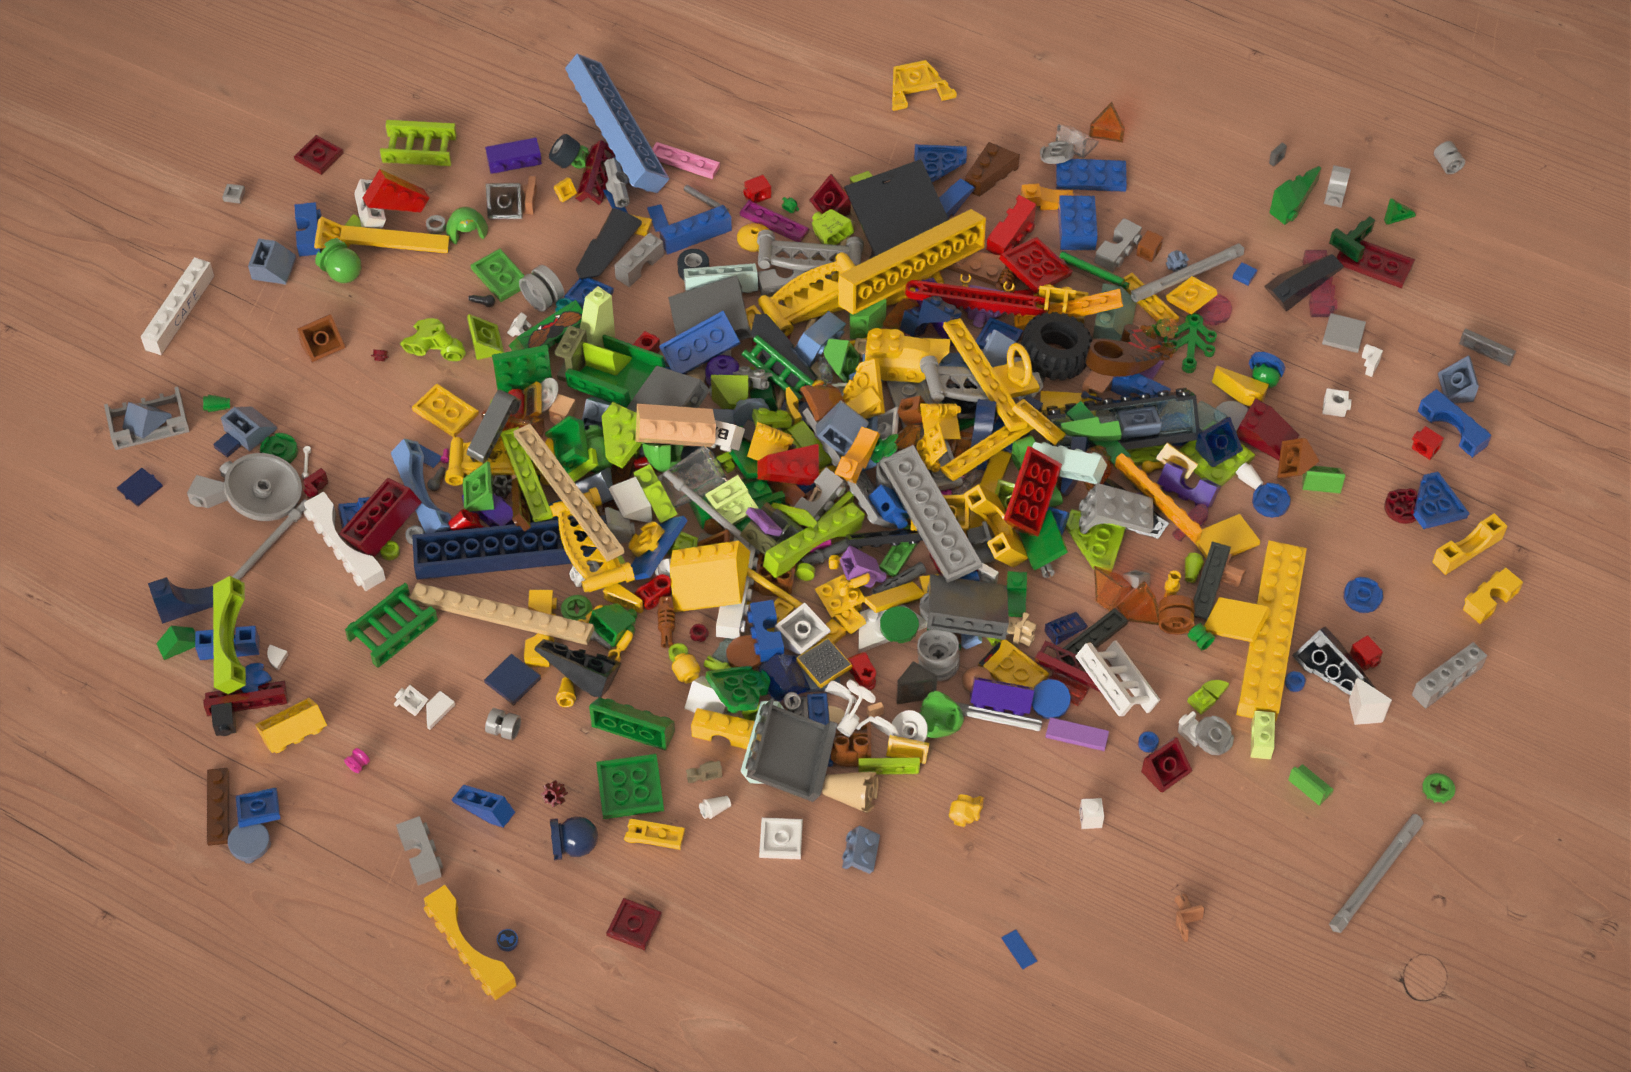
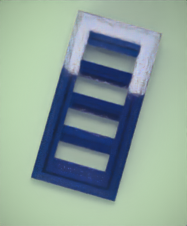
[1044,612,1088,645]

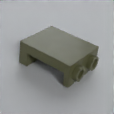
[555,326,587,382]
[740,502,779,555]

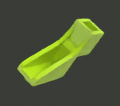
[633,464,677,523]

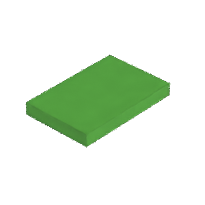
[470,249,525,302]

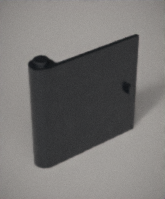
[844,159,949,259]

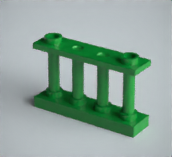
[345,583,438,668]

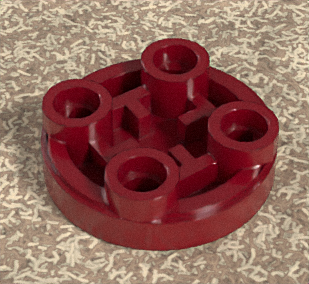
[1384,488,1417,524]

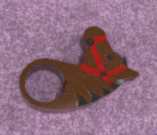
[1086,324,1172,377]

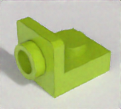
[667,531,698,555]

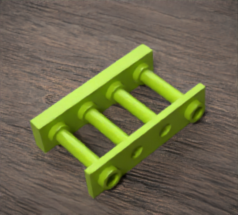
[380,120,457,166]

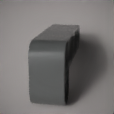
[467,389,521,463]

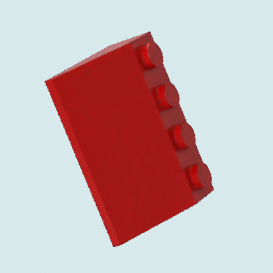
[1004,446,1062,536]

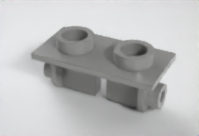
[733,366,772,390]

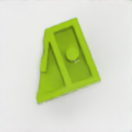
[751,408,792,428]

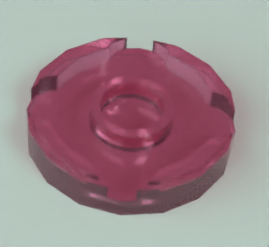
[1196,294,1232,325]

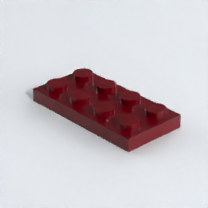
[1336,240,1415,289]

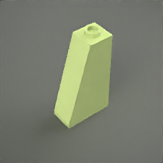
[580,286,615,347]

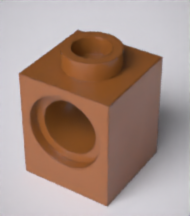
[1136,230,1164,262]
[897,395,926,425]

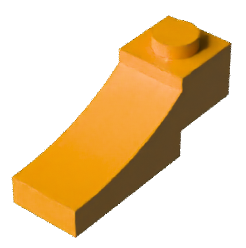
[1021,183,1074,211]
[834,426,880,484]

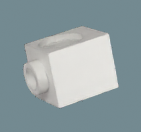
[1322,388,1352,417]

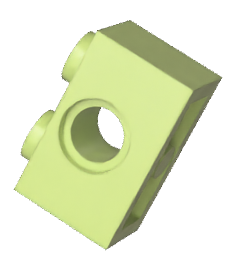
[1250,711,1275,759]

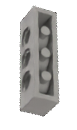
[1412,642,1487,709]

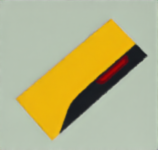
[979,639,1016,673]

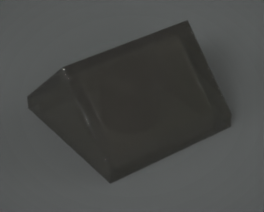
[486,183,526,219]
[896,661,938,704]

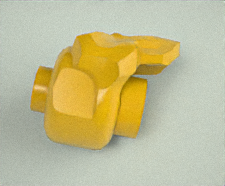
[949,794,984,827]

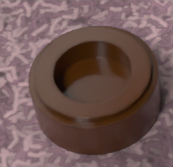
[704,519,723,535]

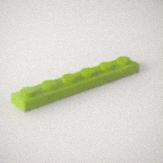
[500,427,553,522]

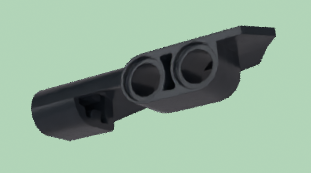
[576,208,642,280]
[751,314,819,394]

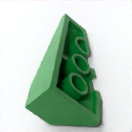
[1269,166,1321,225]

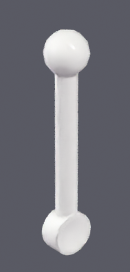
[302,446,311,479]

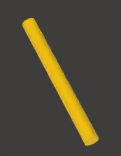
[747,567,812,610]

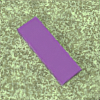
[1046,717,1109,751]

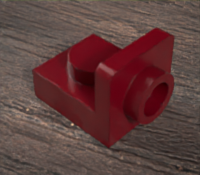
[303,468,329,498]

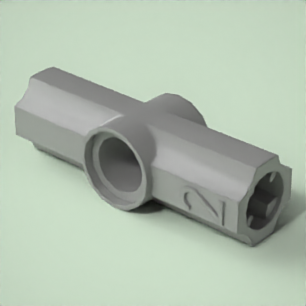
[604,158,630,208]

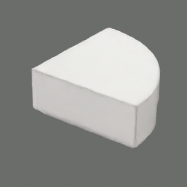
[267,645,288,670]

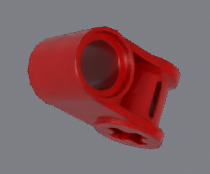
[448,509,484,531]
[634,574,672,610]
[847,651,876,691]

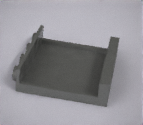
[668,276,752,341]
[627,366,710,446]
[927,574,1009,640]
[746,698,838,802]

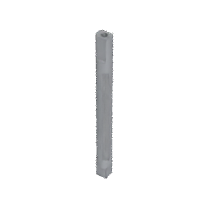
[1131,243,1244,302]
[1329,814,1424,933]

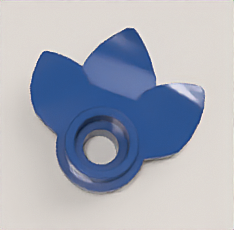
[241,663,272,693]

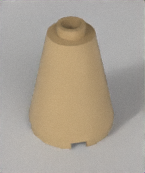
[822,771,878,813]

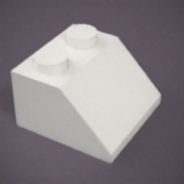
[774,603,831,655]

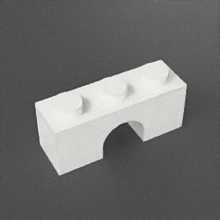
[354,179,386,229]

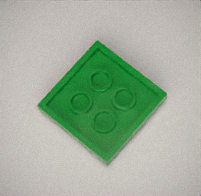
[492,345,552,393]
[596,754,664,819]

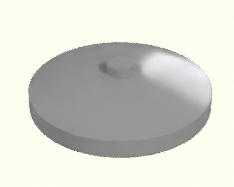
[224,453,302,521]

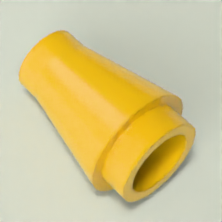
[556,677,576,707]

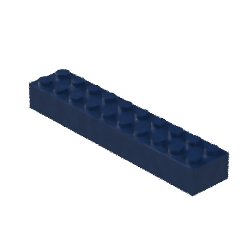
[412,515,606,580]

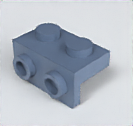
[842,826,880,874]

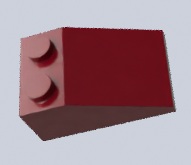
[1234,398,1299,461]

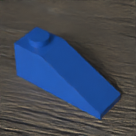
[451,784,515,828]

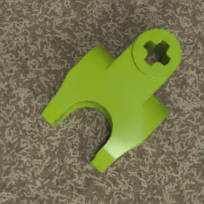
[400,318,453,356]

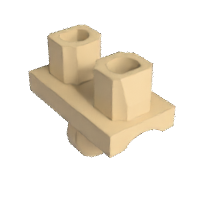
[1007,612,1037,647]

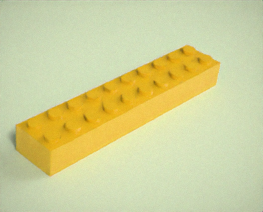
[838,209,986,314]
[1236,540,1307,723]

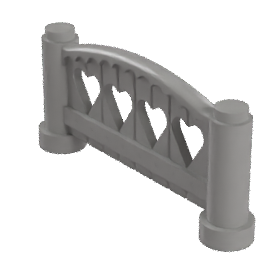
[757,230,864,272]
[919,356,1032,402]

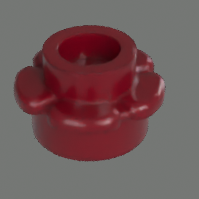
[371,349,389,362]
[689,624,709,642]

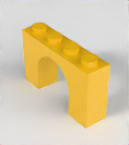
[963,484,1028,568]

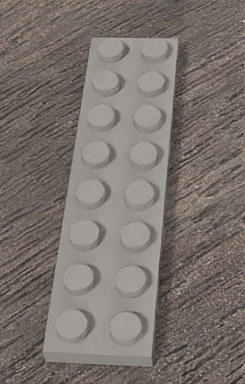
[886,380,963,491]
[802,408,897,530]
[879,445,982,583]

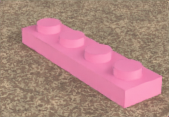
[652,142,720,179]

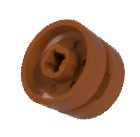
[1159,595,1195,635]

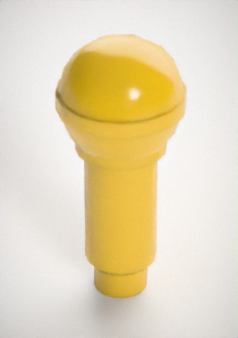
[1141,460,1165,473]

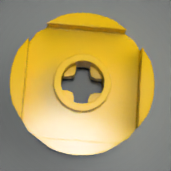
[628,521,665,557]

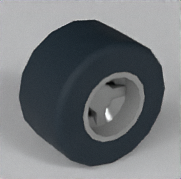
[549,134,580,168]
[677,249,710,280]

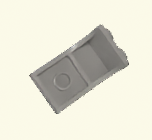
[1079,483,1153,534]

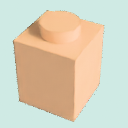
[549,394,576,424]

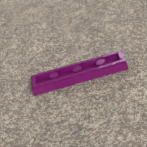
[740,200,809,242]

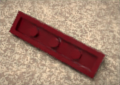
[575,140,615,205]
[1035,640,1117,693]
[203,680,288,716]

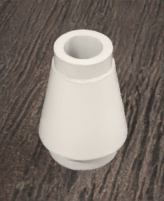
[1236,462,1264,490]
[699,796,731,819]

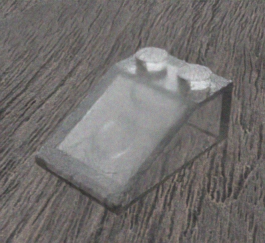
[657,445,728,508]

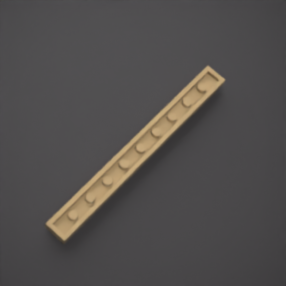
[513,424,624,562]
[409,583,595,645]

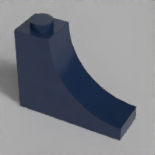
[970,399,997,471]
[148,577,213,624]

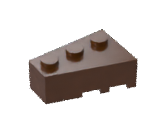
[965,142,1020,197]

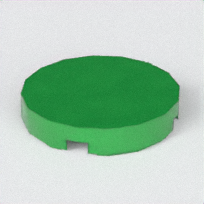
[260,433,298,463]
[880,606,919,643]

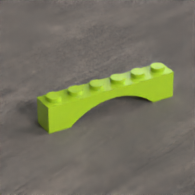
[763,502,865,578]
[213,576,246,694]

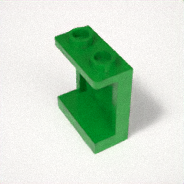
[545,416,589,473]

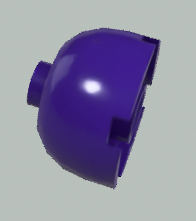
[705,355,740,386]

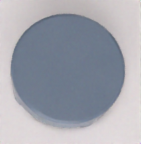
[734,398,770,426]
[228,823,271,864]

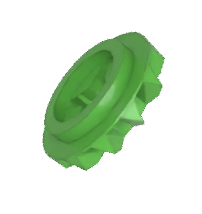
[561,595,592,621]
[1422,773,1455,804]

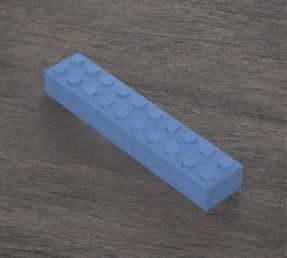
[565,54,670,193]

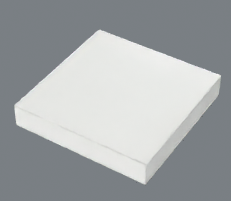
[759,818,803,859]

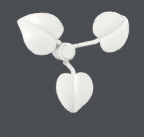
[824,679,899,737]

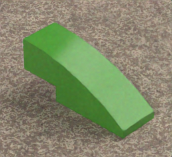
[1060,417,1121,441]

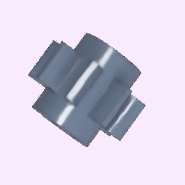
[1166,250,1189,272]

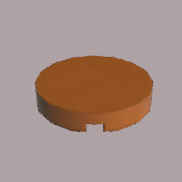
[726,635,761,670]

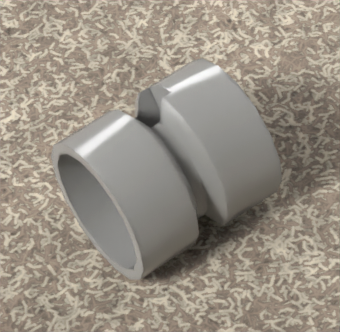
[1434,141,1466,174]
[485,708,521,741]

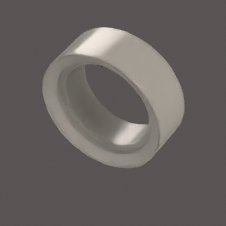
[426,215,446,234]

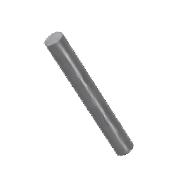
[684,184,729,212]

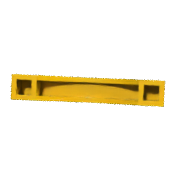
[424,885,517,1000]

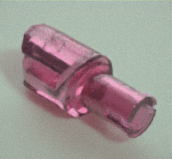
[1172,504,1209,542]

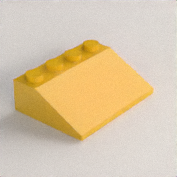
[670,541,751,612]

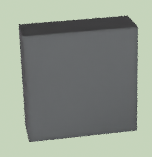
[1269,142,1287,166]

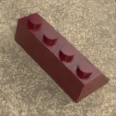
[338,478,422,557]

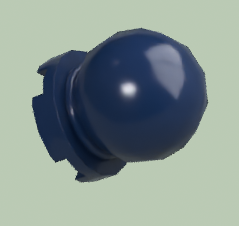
[550,816,598,860]

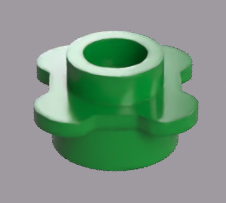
[782,197,799,213]

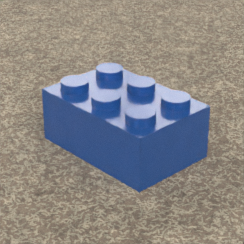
[1058,195,1098,250]

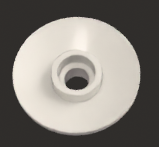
[541,378,558,412]
[892,710,928,742]

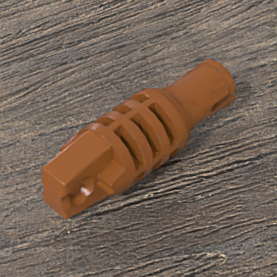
[995,267,1017,292]
[657,596,675,648]

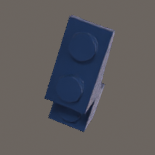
[900,296,962,337]

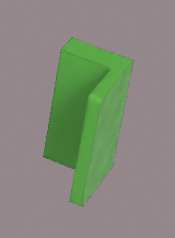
[1288,764,1334,806]

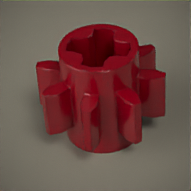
[541,780,568,807]

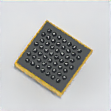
[796,638,852,689]

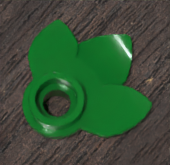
[871,434,899,463]

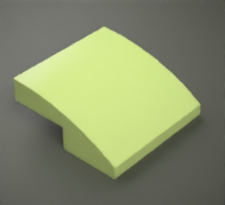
[705,475,759,525]

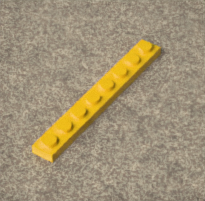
[943,318,1028,432]

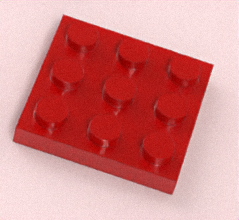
[999,237,1073,294]

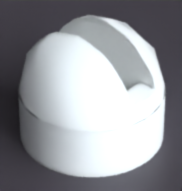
[784,692,801,709]

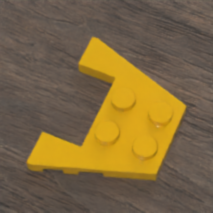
[892,60,957,111]

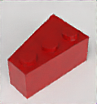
[362,169,430,213]
[986,195,1036,255]
[757,444,819,486]

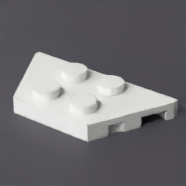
[858,604,927,653]

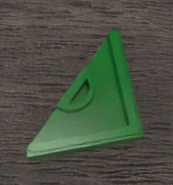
[1384,198,1416,225]

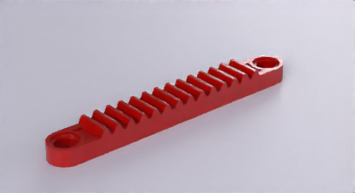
[905,280,1050,317]

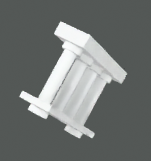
[1075,640,1160,717]

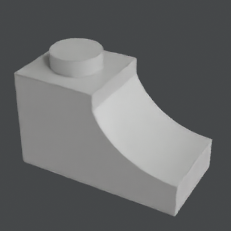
[1324,165,1351,208]

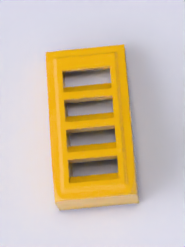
[603,583,643,613]

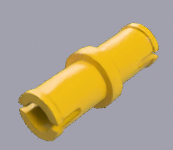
[1164,571,1181,597]

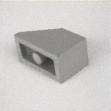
[187,475,227,508]
[605,507,635,543]

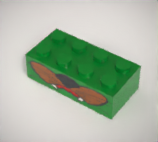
[509,300,583,351]

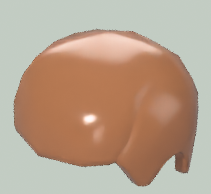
[962,666,992,693]

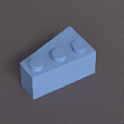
[794,311,846,367]

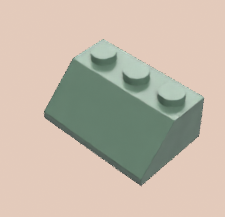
[1093,283,1137,341]

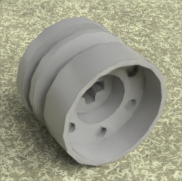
[917,629,960,681]

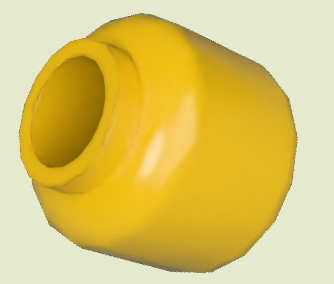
[671,653,701,684]

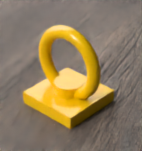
[992,343,1040,398]

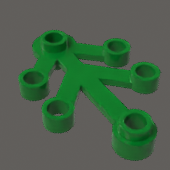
[1168,313,1217,373]

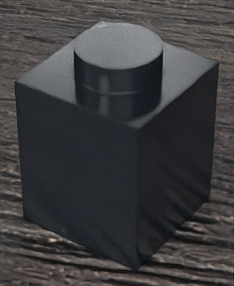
[211,702,236,736]

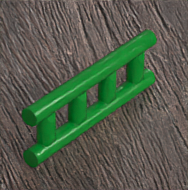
[1060,251,1130,290]
[741,335,814,401]

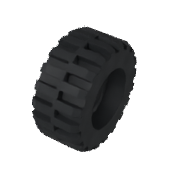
[1020,312,1093,381]

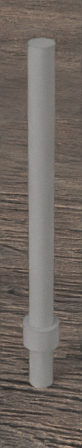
[664,470,751,548]
[232,499,307,580]

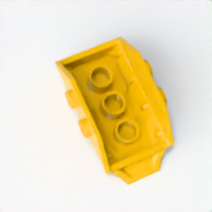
[865,328,951,383]

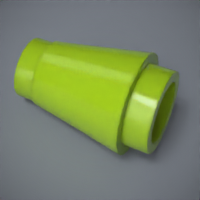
[1185,553,1204,583]

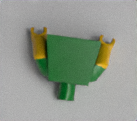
[577,603,637,662]

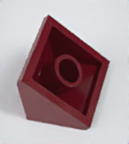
[809,174,851,216]
[1141,737,1193,793]

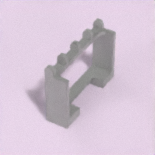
[104,387,190,450]

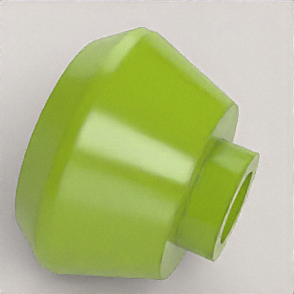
[440,338,466,361]

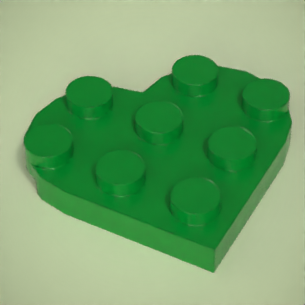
[705,666,770,713]

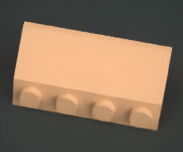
[635,404,716,447]

